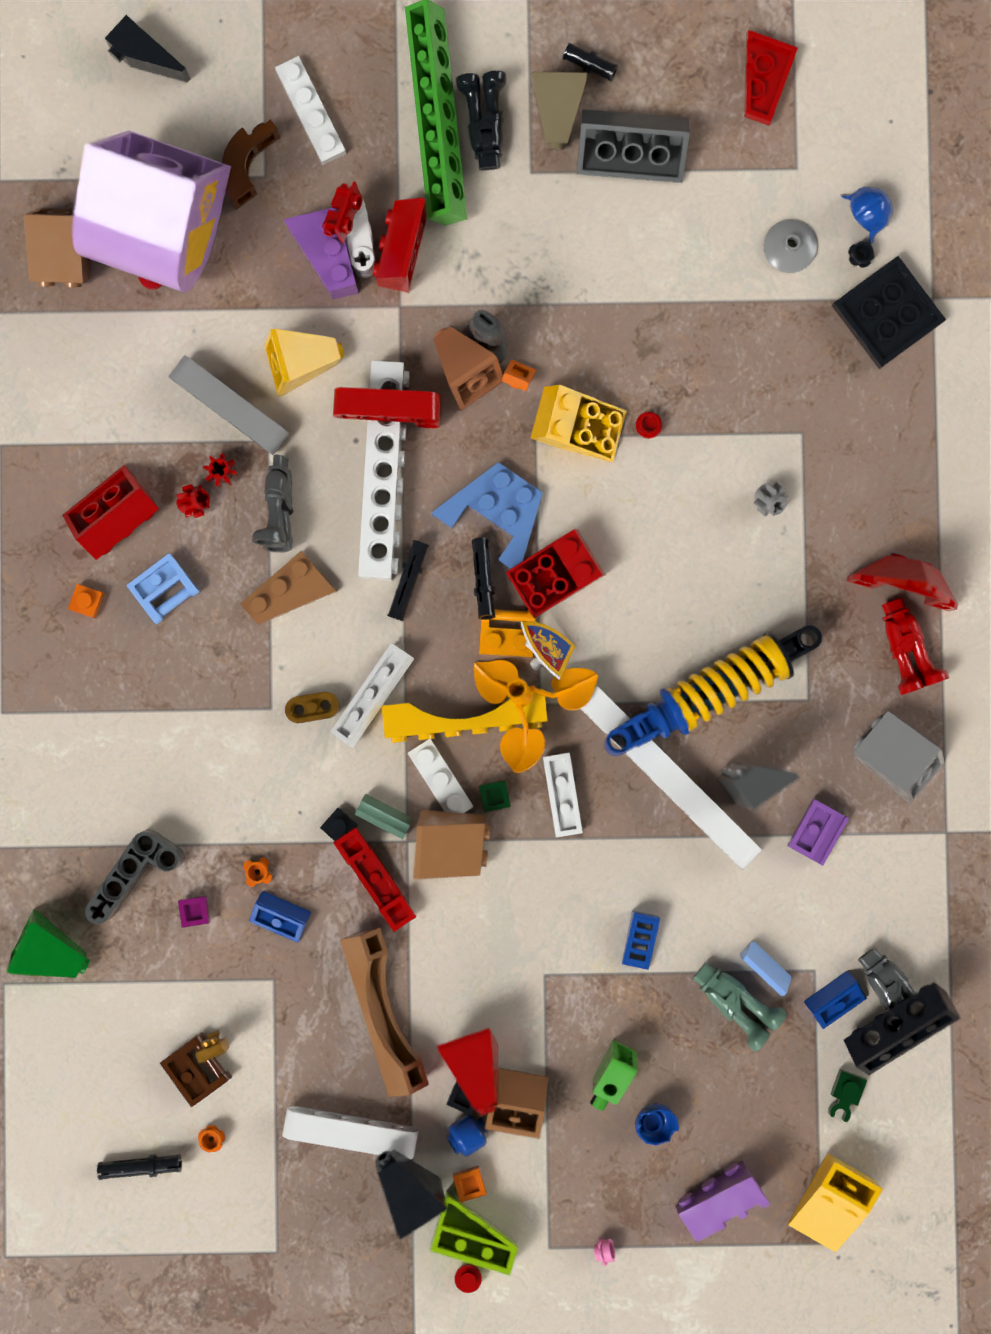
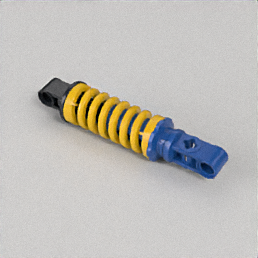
[604,625,822,756]

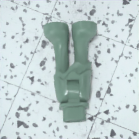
[693,962,788,1052]

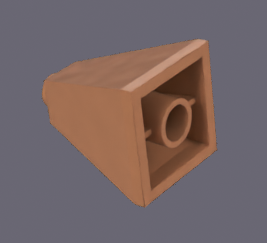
[433,327,503,410]

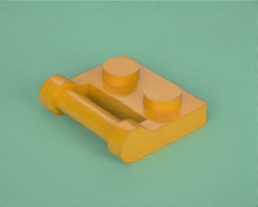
[479,609,536,658]

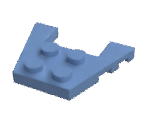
[432,462,543,569]

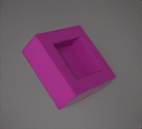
[178,895,210,928]

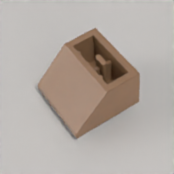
[485,1067,549,1139]

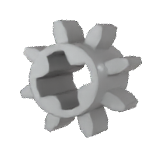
[753,482,788,517]

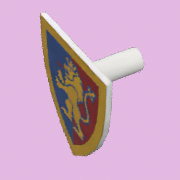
[520,621,575,679]

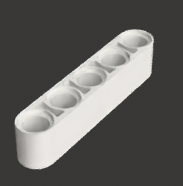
[282,1106,418,1159]

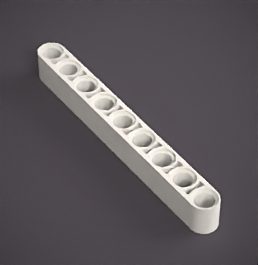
[581,685,762,870]

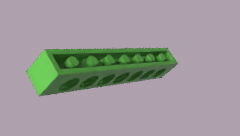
[405,0,467,226]

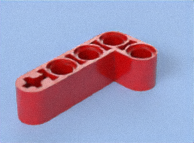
[333,387,441,428]

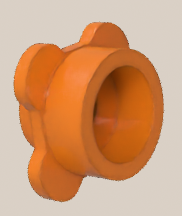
[243,857,272,887]

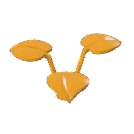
[474,660,598,773]

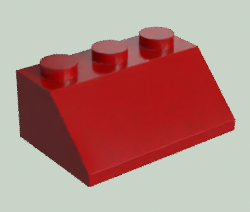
[373,198,427,293]
[62,465,159,560]

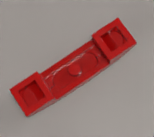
[333,827,416,932]

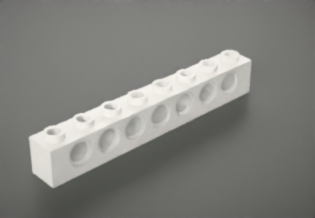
[358,361,410,581]

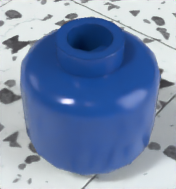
[446,1115,489,1156]

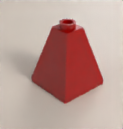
[437,1028,498,1115]

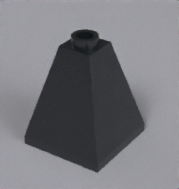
[376,1150,448,1240]

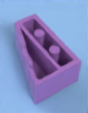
[284,207,359,300]

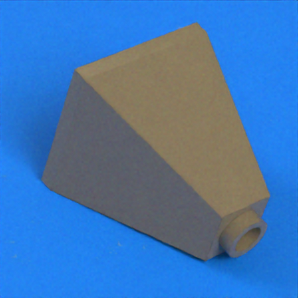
[531,71,587,150]

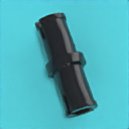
[563,43,618,81]

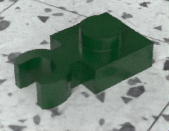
[828,1069,867,1122]

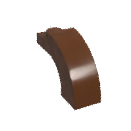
[222,119,281,210]

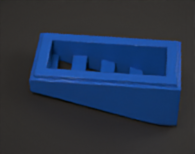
[621,911,660,970]

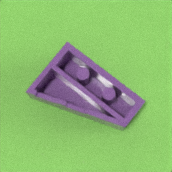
[675,1161,770,1242]

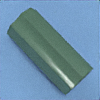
[355,794,414,839]

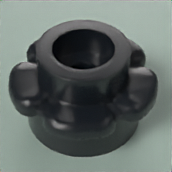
[848,241,875,268]

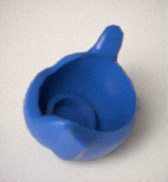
[841,187,893,244]

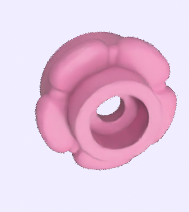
[594,1238,615,1266]

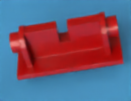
[322,181,363,244]

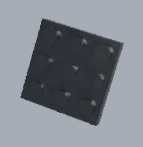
[831,256,946,369]

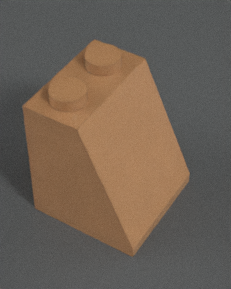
[24,208,91,287]
[413,810,490,879]

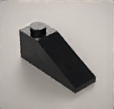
[104,15,191,82]

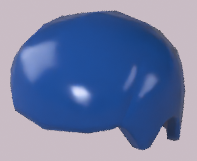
[635,1103,679,1146]

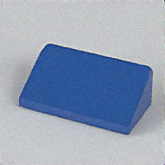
[249,891,311,943]
[804,972,867,1029]

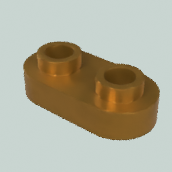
[285,692,340,723]

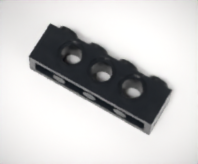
[843,982,961,1075]

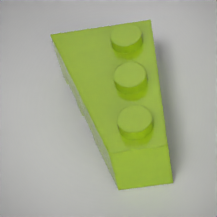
[430,1191,518,1276]

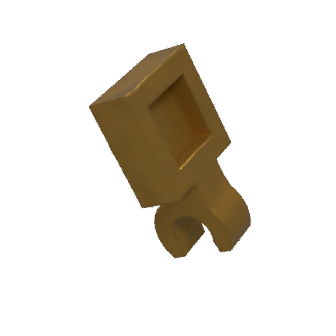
[195,1030,230,1064]

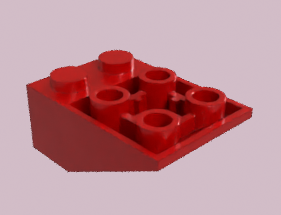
[506,529,606,618]

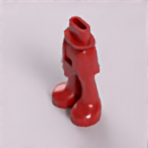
[882,598,949,695]

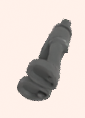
[462,310,507,364]
[252,454,293,553]
[858,947,926,1029]

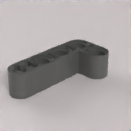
[85,830,184,924]

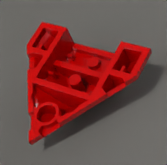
[847,553,958,611]

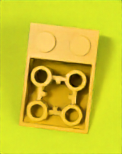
[530,385,627,462]
[788,1153,883,1252]

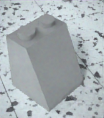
[853,711,945,804]

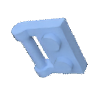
[126,553,200,624]

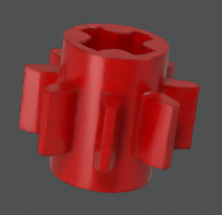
[203,453,238,488]
[176,484,210,518]

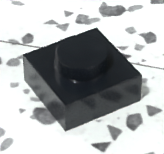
[320,807,358,841]
[446,1080,474,1115]

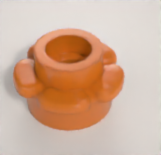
[198,1125,225,1152]

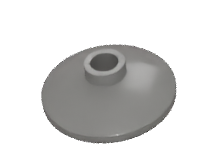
[763,220,817,273]

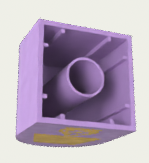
[72,130,231,293]

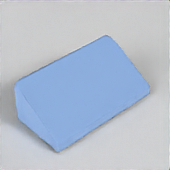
[739,941,791,996]

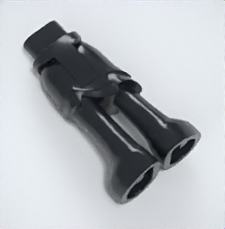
[456,71,506,171]

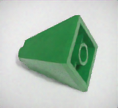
[6,909,90,978]

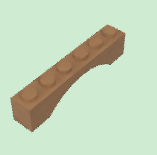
[340,927,429,1097]

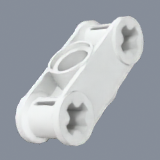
[345,200,376,278]

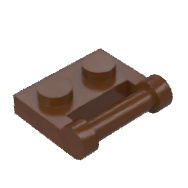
[160,1033,233,1108]

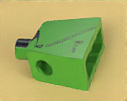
[590,1040,638,1111]

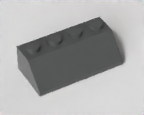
[576,109,690,183]
[717,761,800,810]

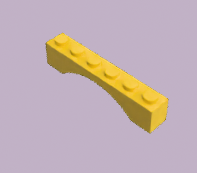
[381,689,547,743]

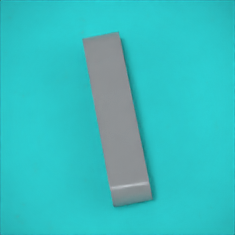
[168,355,289,455]

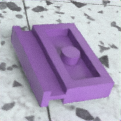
[787,799,849,866]

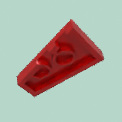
[744,30,798,126]

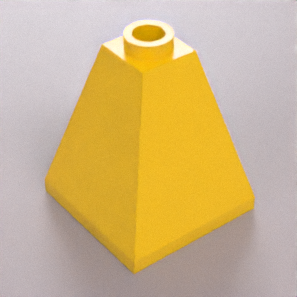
[264,328,344,397]

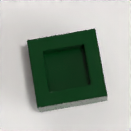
[479,780,511,812]

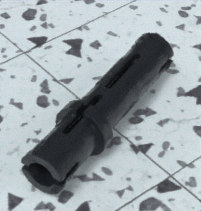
[471,537,495,620]
[387,540,429,621]
[97,1154,182,1180]

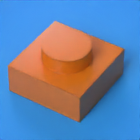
[502,359,536,391]
[68,584,105,619]
[453,1165,487,1203]

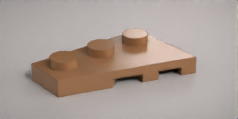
[240,551,337,625]

